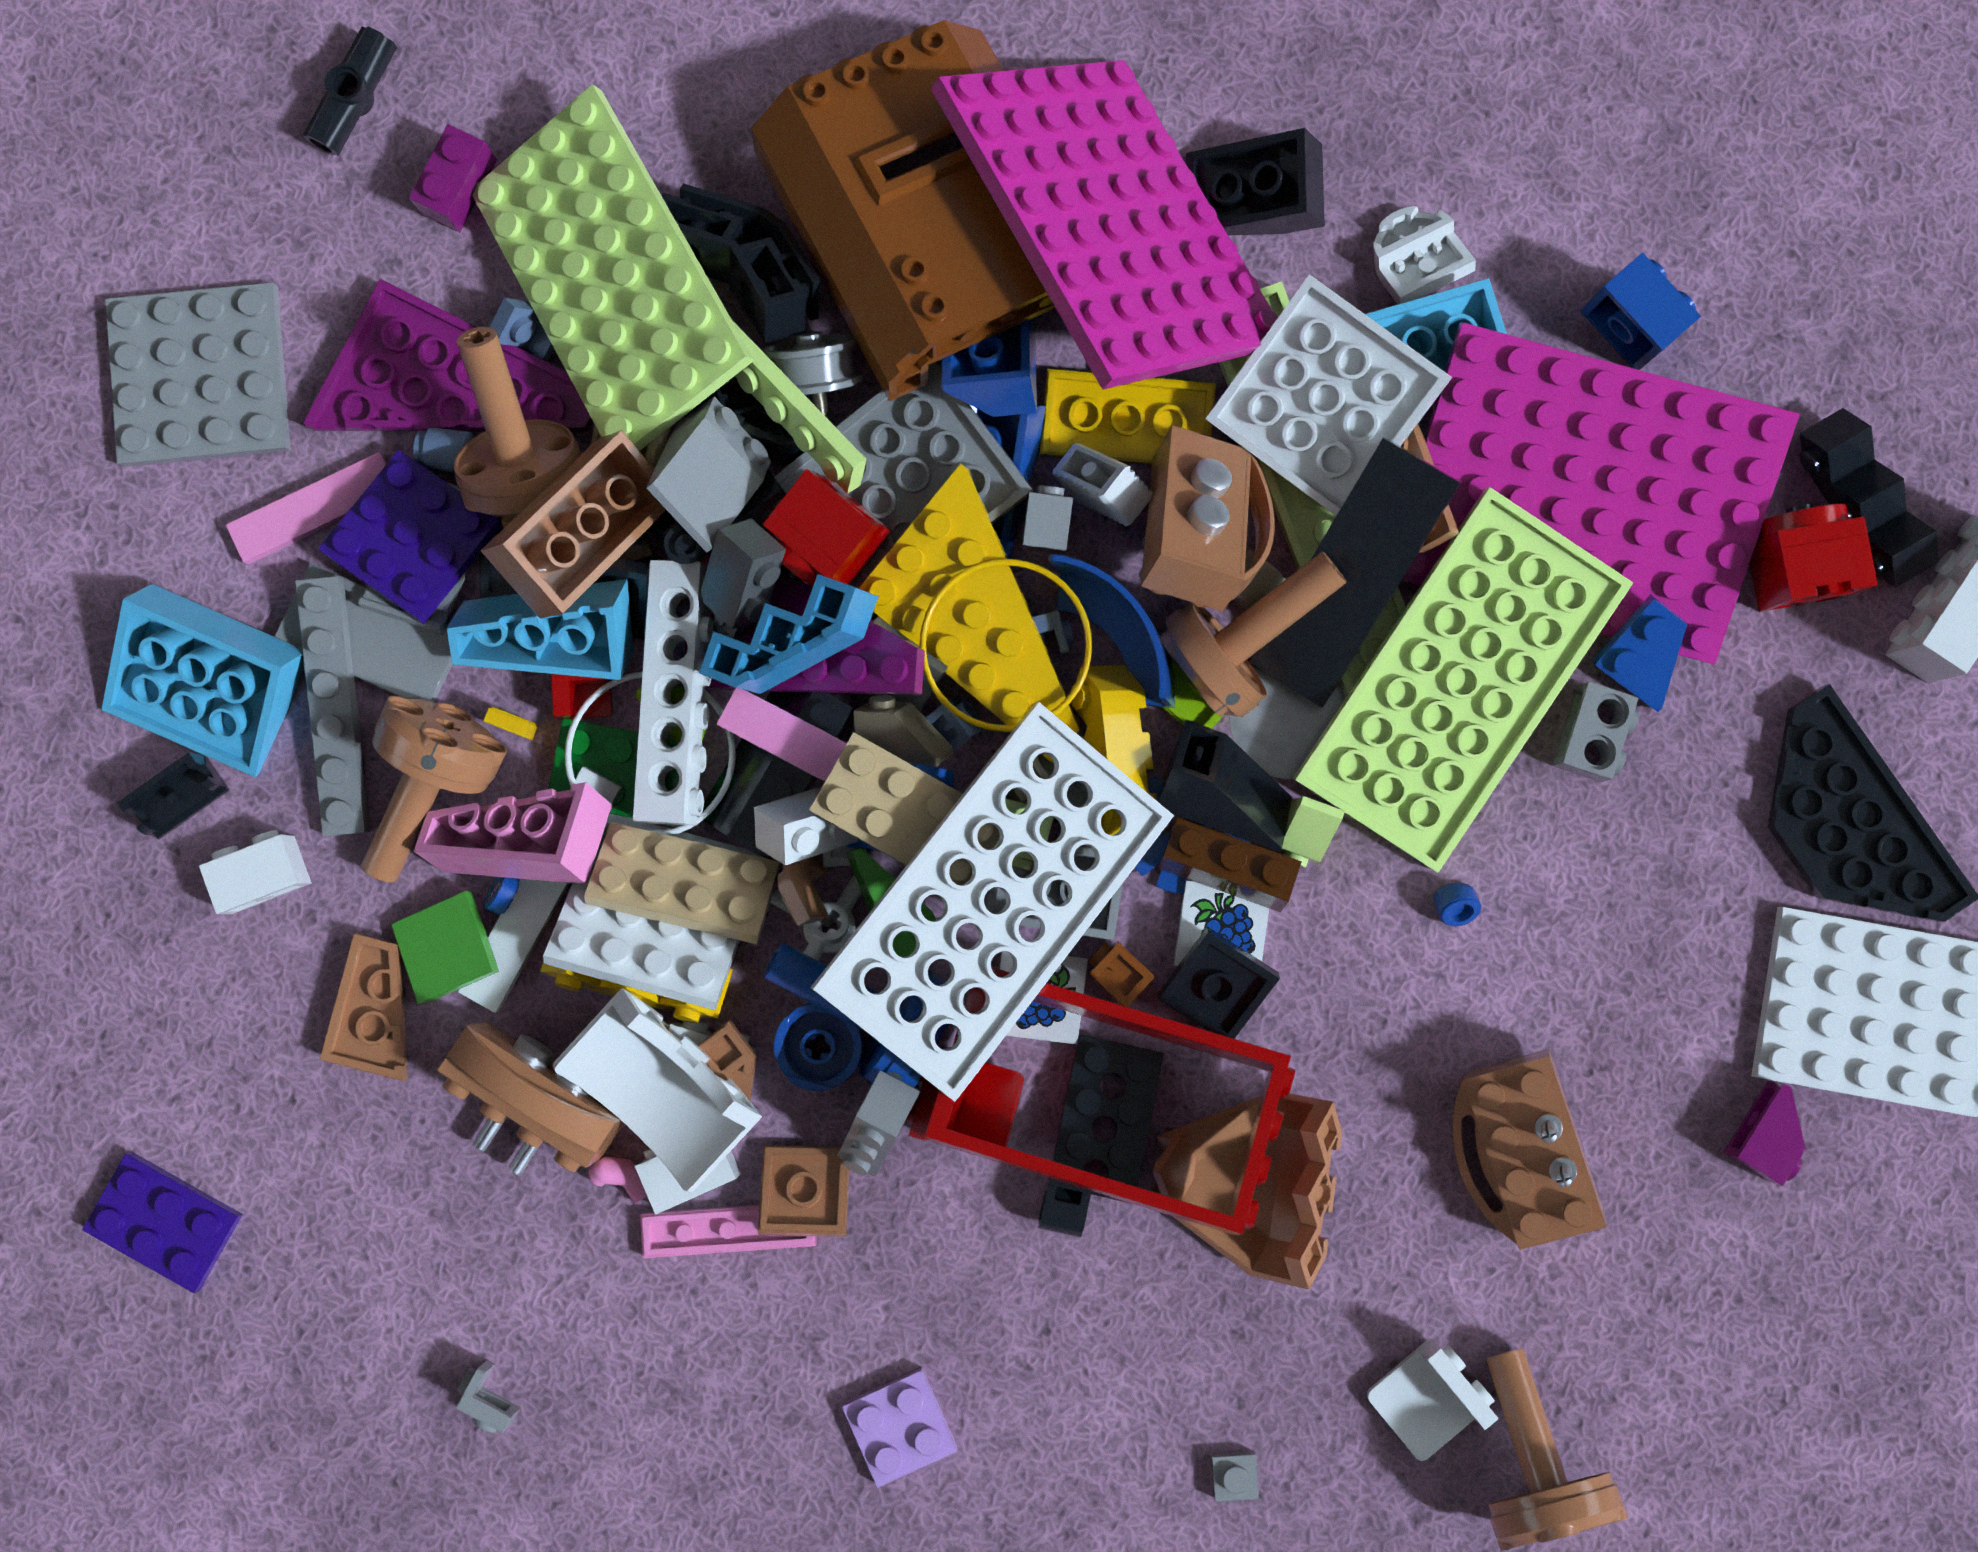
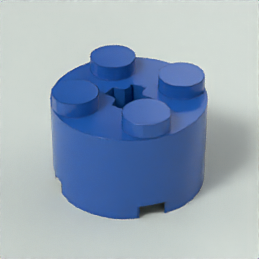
[774,1002,865,1091]

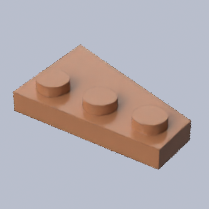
[320,933,408,1081]

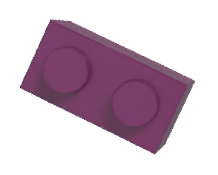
[409,124,497,233]

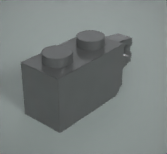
[701,519,786,640]

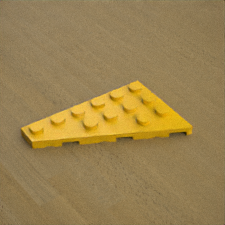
[859,464,1080,763]

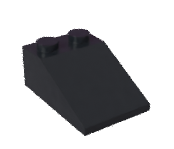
[1186,128,1325,236]

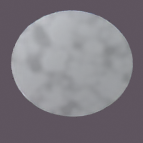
[1230,667,1345,779]

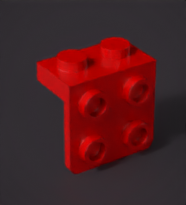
[907,1062,1024,1147]

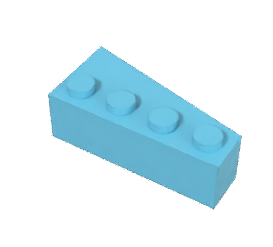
[447,579,634,680]

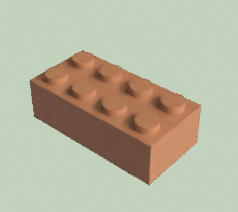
[481,430,666,619]

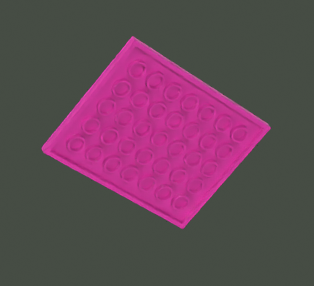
[930,60,1278,390]
[1402,322,1800,665]

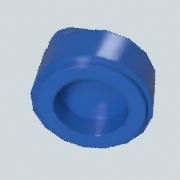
[1433,883,1482,926]

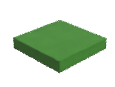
[391,891,499,1004]

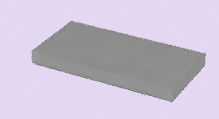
[275,562,452,703]

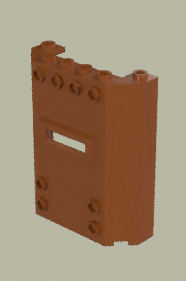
[751,20,1055,402]

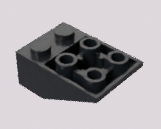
[1158,719,1292,853]

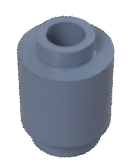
[413,427,474,473]

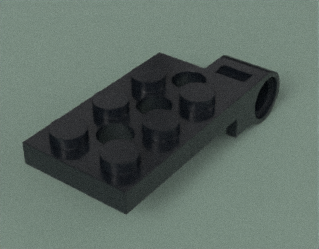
[1038,1034,1164,1238]

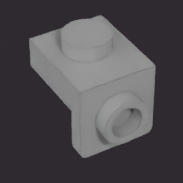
[456,1360,521,1434]

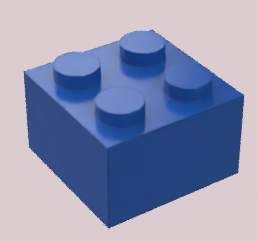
[1580,252,1702,370]

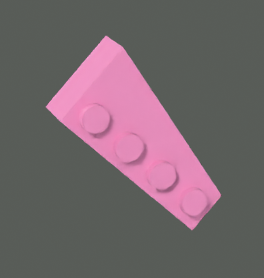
[414,782,612,884]

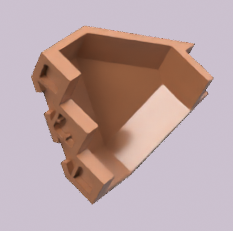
[1152,1093,1342,1290]

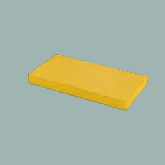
[1040,369,1216,465]

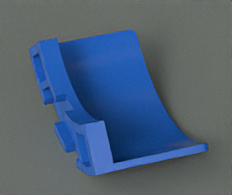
[1049,554,1176,709]

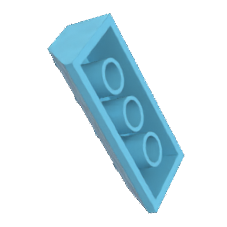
[1365,278,1507,372]

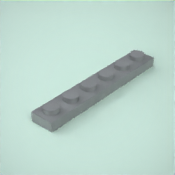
[295,576,371,837]

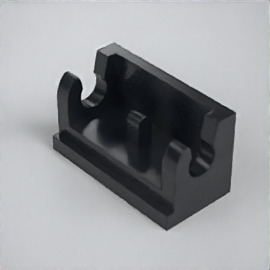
[117,752,230,839]

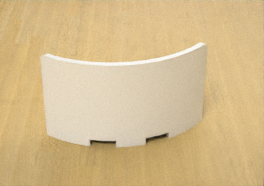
[553,988,762,1193]

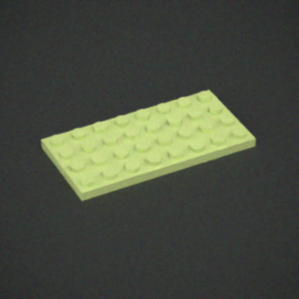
[473,84,754,451]
[1293,487,1633,873]

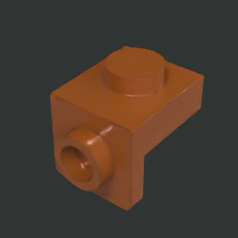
[1087,941,1156,1007]

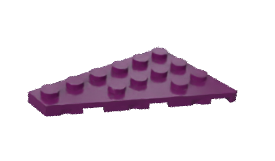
[302,279,593,432]
[682,550,925,695]

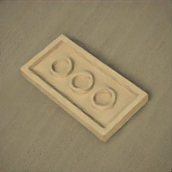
[809,732,1000,885]
[584,822,780,944]

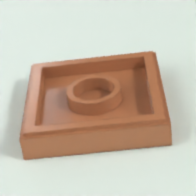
[758,1145,850,1237]

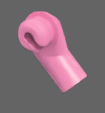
[588,1156,647,1204]

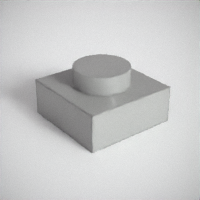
[1211,1451,1259,1502]

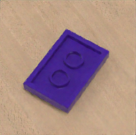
[82,1152,243,1293]

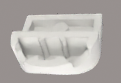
[1373,206,1476,304]

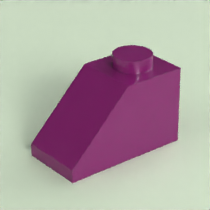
[1723,1080,1806,1186]

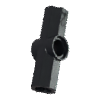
[303,26,397,156]

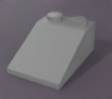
[646,396,771,552]

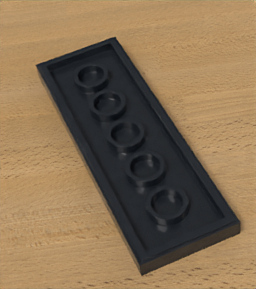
[1249,438,1462,708]

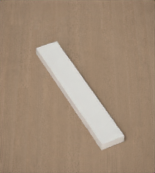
[458,766,622,1013]

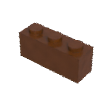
[1158,817,1302,912]

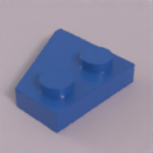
[1592,594,1687,712]

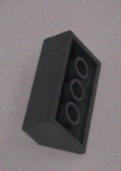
[703,691,854,859]

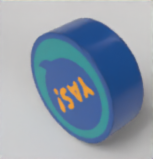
[484,877,519,915]

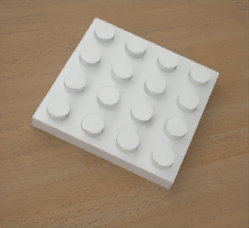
[1206,274,1452,516]
[543,814,767,1010]

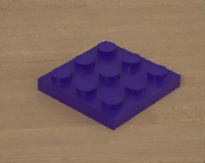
[318,450,502,625]

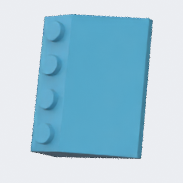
[101,584,304,777]

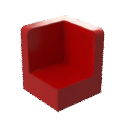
[551,674,613,720]

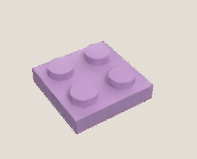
[842,1367,958,1488]

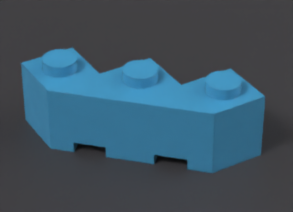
[699,574,879,694]

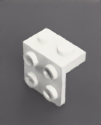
[1367,1338,1499,1461]

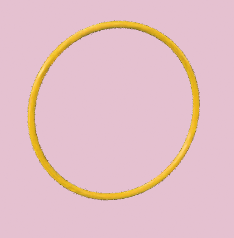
[919,559,1092,732]

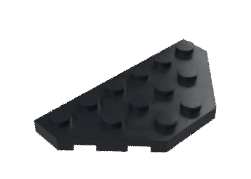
[1768,684,1978,922]

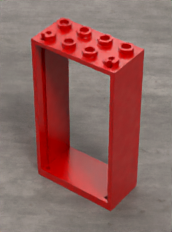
[925,967,1296,1236]

